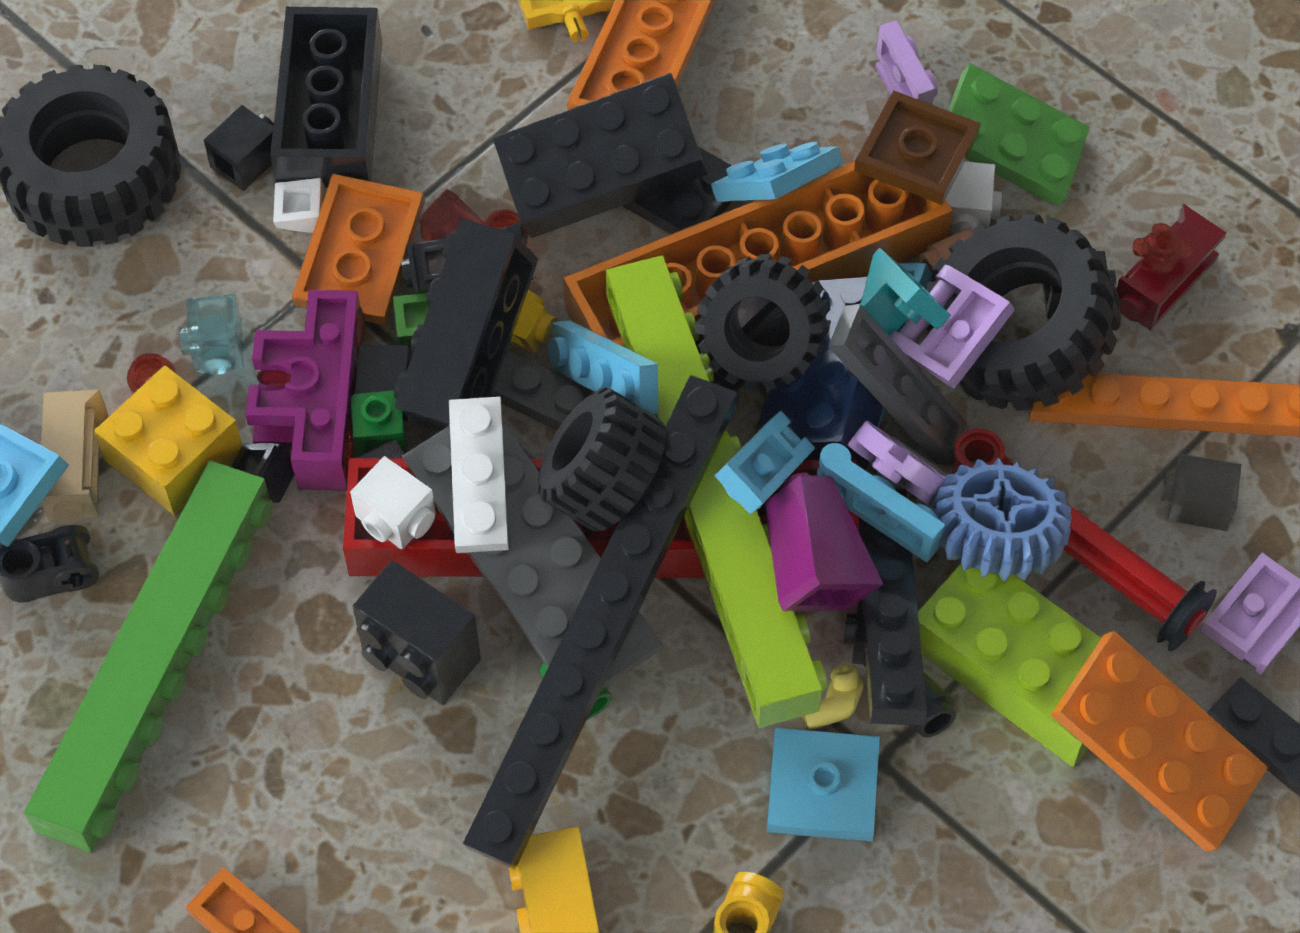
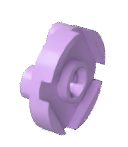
[847,421,946,505]

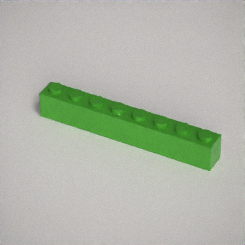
[24,460,273,853]

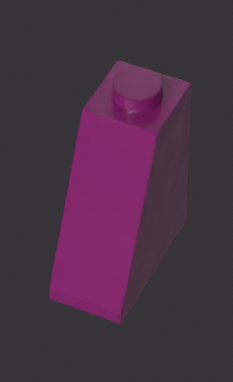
[765,473,883,611]

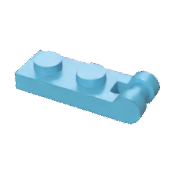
[714,411,815,514]
[816,443,945,562]

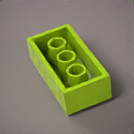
[918,563,1101,767]

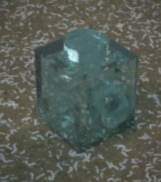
[179,294,244,374]

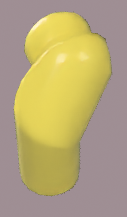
[801,663,863,731]

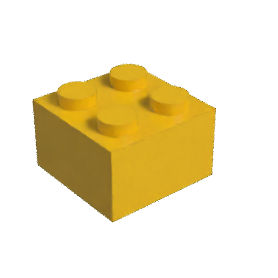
[94,365,242,516]

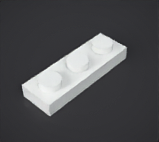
[449,397,509,553]

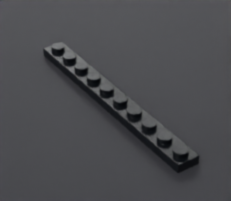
[463,375,740,869]

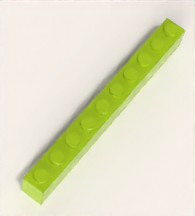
[606,255,828,729]

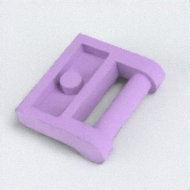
[890,264,1015,389]

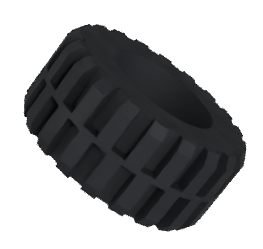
[0,64,181,247]
[925,214,1121,411]

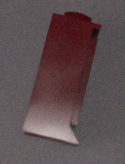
[1117,203,1227,331]

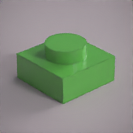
[393,293,430,346]

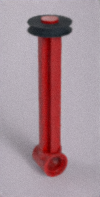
[952,428,1217,651]

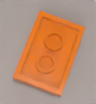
[292,174,425,326]

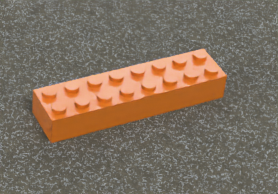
[563,161,953,347]

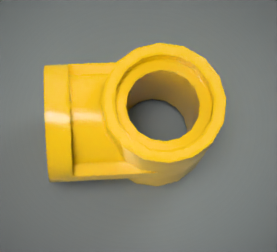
[714,872,785,933]

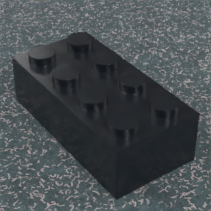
[270,7,382,188]
[492,73,708,238]
[394,218,539,431]

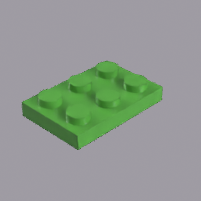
[948,63,1090,207]

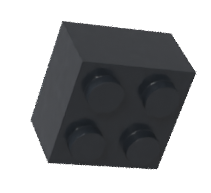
[352,560,481,705]

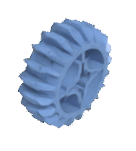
[932,458,1072,582]

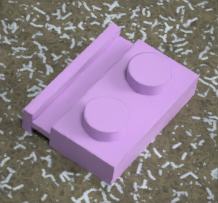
[875,20,938,105]
[1200,553,1300,675]

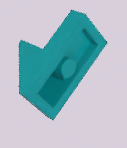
[860,248,951,336]

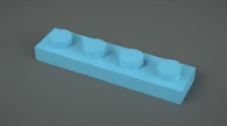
[548,320,658,414]

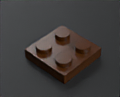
[854,90,981,205]

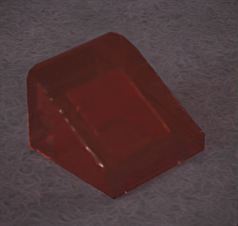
[419,189,487,242]

